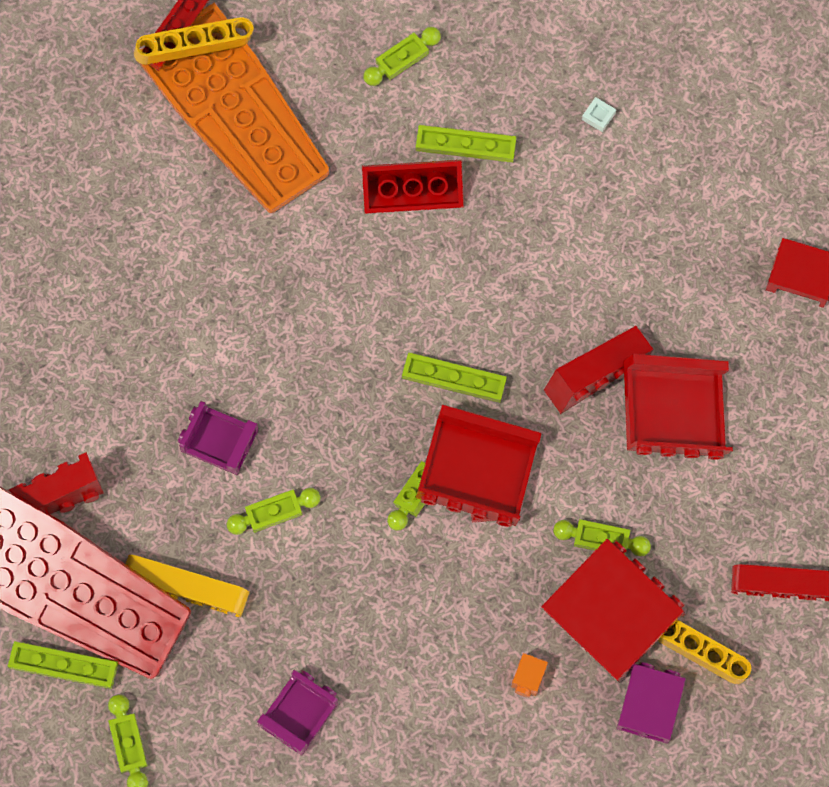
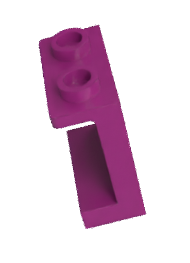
[178,401,259,475]
[616,662,686,744]
[257,670,338,756]

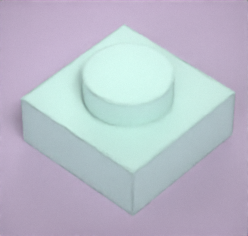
[582,97,616,132]

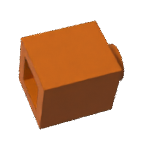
[511,653,548,698]

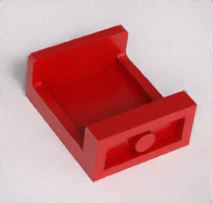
[766,238,829,308]

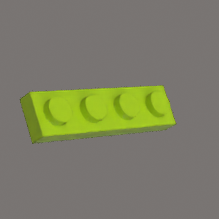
[415,125,516,163]
[402,352,507,403]
[7,641,118,690]

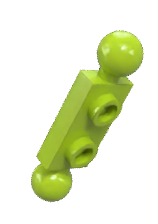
[363,27,441,86]
[387,461,425,531]
[226,487,321,535]
[553,519,651,557]
[108,694,148,787]

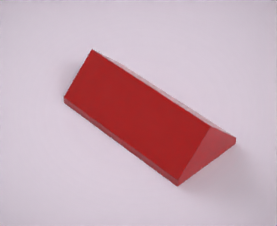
[362,159,464,214]

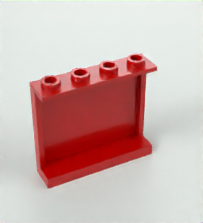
[624,354,733,460]
[416,404,542,527]
[541,539,686,683]

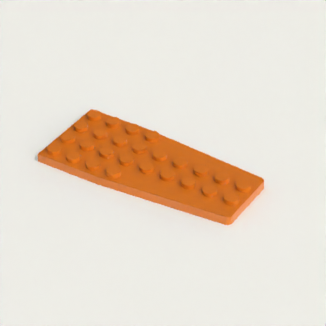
[138,2,329,213]

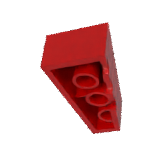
[544,326,654,414]
[8,452,104,514]

